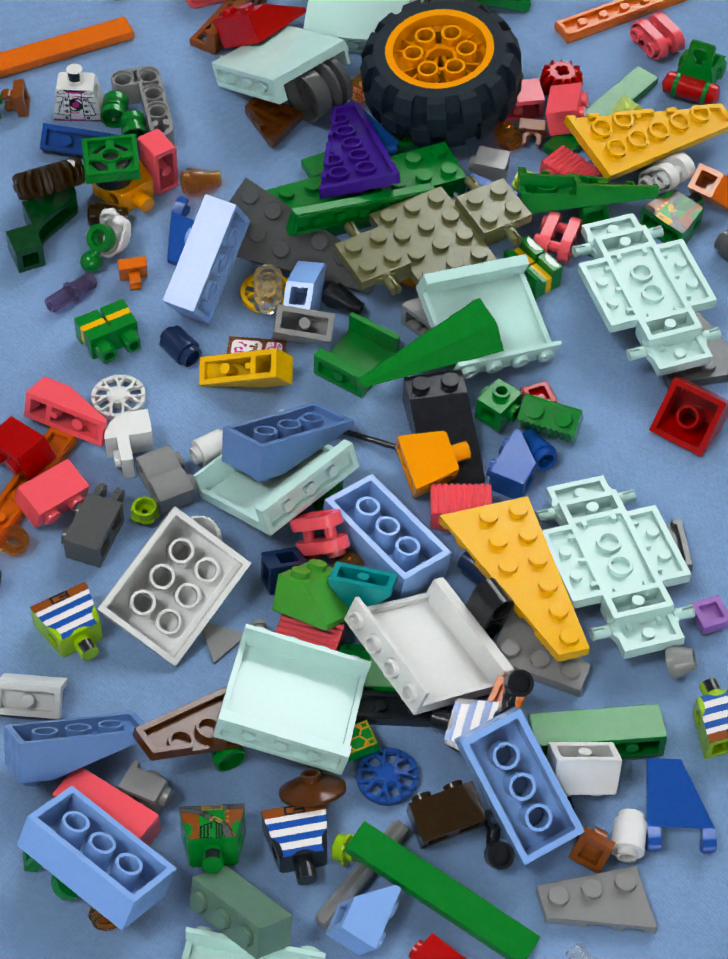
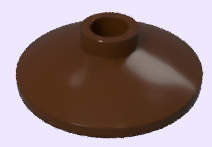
[279,769,346,807]

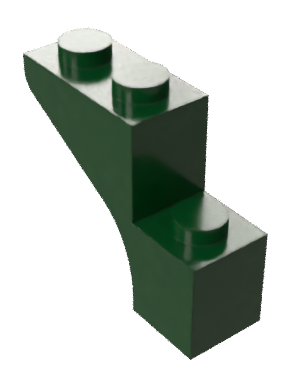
[6,187,79,273]

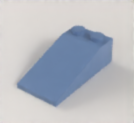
[222,402,354,482]
[4,712,145,787]

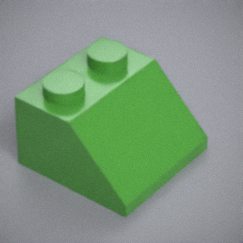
[272,559,349,631]

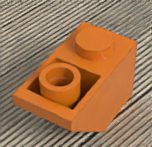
[687,163,728,212]

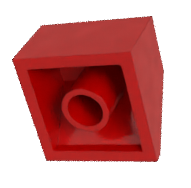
[649,377,728,456]

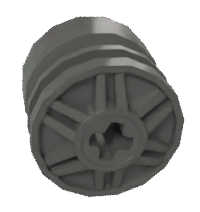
[284,57,353,123]

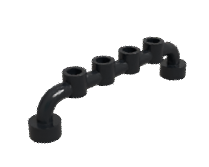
[484,669,534,870]

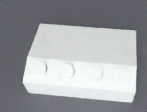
[96,506,251,667]

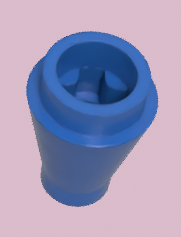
[522,429,557,471]

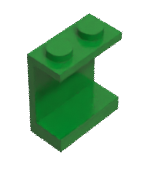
[314,312,400,398]

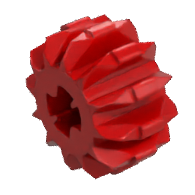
[539,59,584,95]

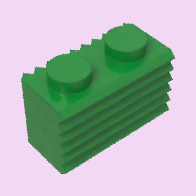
[517,394,584,444]

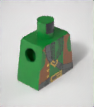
[639,190,704,244]
[179,803,246,874]

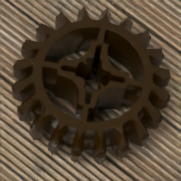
[12,157,85,201]

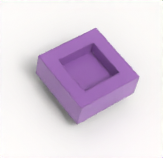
[690,595,728,635]

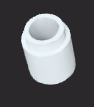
[189,429,223,467]
[611,809,647,863]

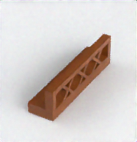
[189,0,267,55]

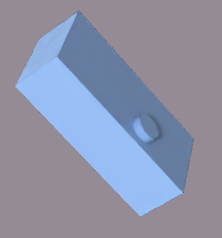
[163,194,251,324]
[323,474,452,600]
[454,707,585,865]
[17,786,177,931]

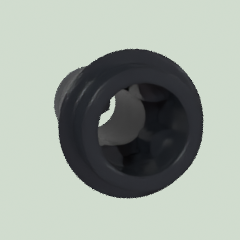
[321,281,365,315]

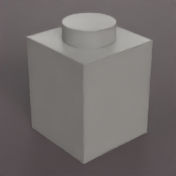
[468,145,511,182]

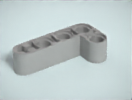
[111,66,175,146]

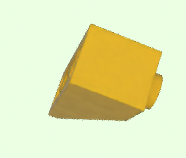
[199,348,293,387]

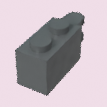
[61,482,125,568]

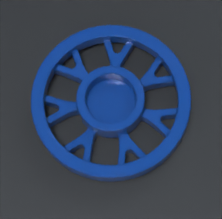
[356,747,419,806]

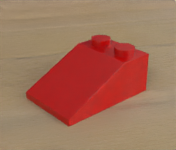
[213,2,306,49]

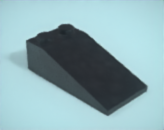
[402,370,485,485]

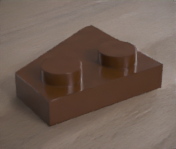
[245,97,303,148]

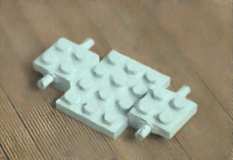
[572,213,721,377]
[535,475,695,659]

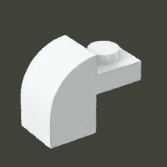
[104,409,154,479]

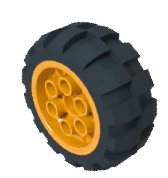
[360,0,522,148]

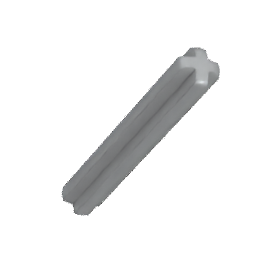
[315,820,408,931]

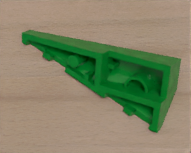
[518,167,659,214]
[356,298,504,389]

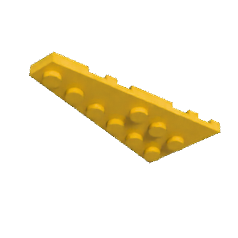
[564,103,728,181]
[439,496,590,662]

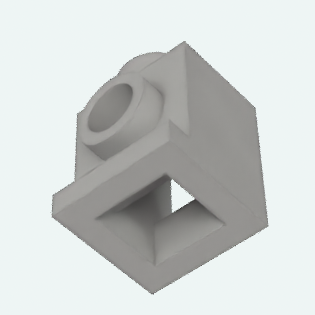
[118,759,174,814]

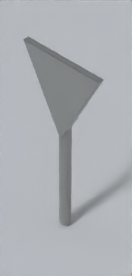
[202,623,243,664]

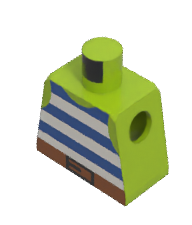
[30,582,103,661]
[693,678,728,760]

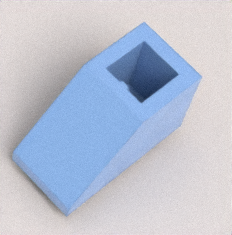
[283,261,326,311]
[325,885,401,956]

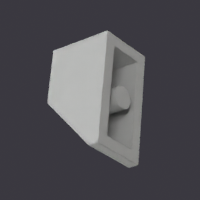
[272,304,335,343]

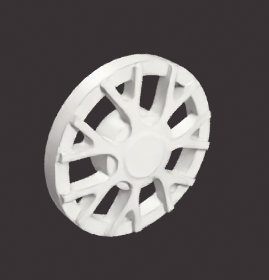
[91,374,146,420]

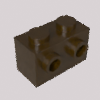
[406,780,487,849]

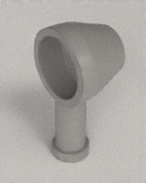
[665,627,698,679]

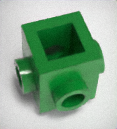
[475,378,522,432]

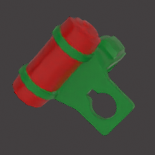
[662,39,727,105]

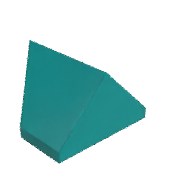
[328,561,398,608]

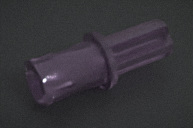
[44,271,98,312]

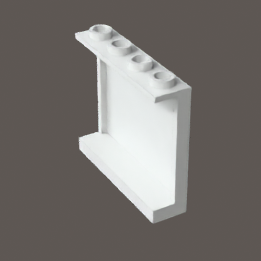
[344,577,514,715]

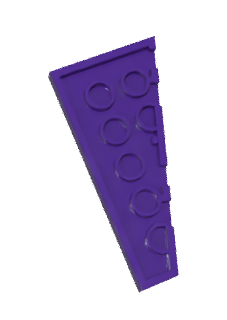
[319,102,400,199]

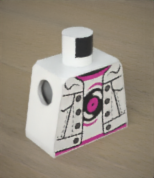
[53,64,104,122]

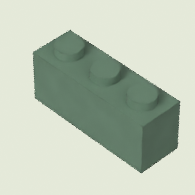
[189,865,293,959]

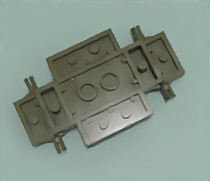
[334,175,532,295]

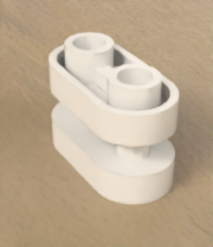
[638,153,696,194]

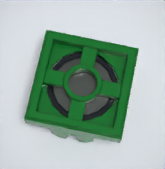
[81,134,141,191]

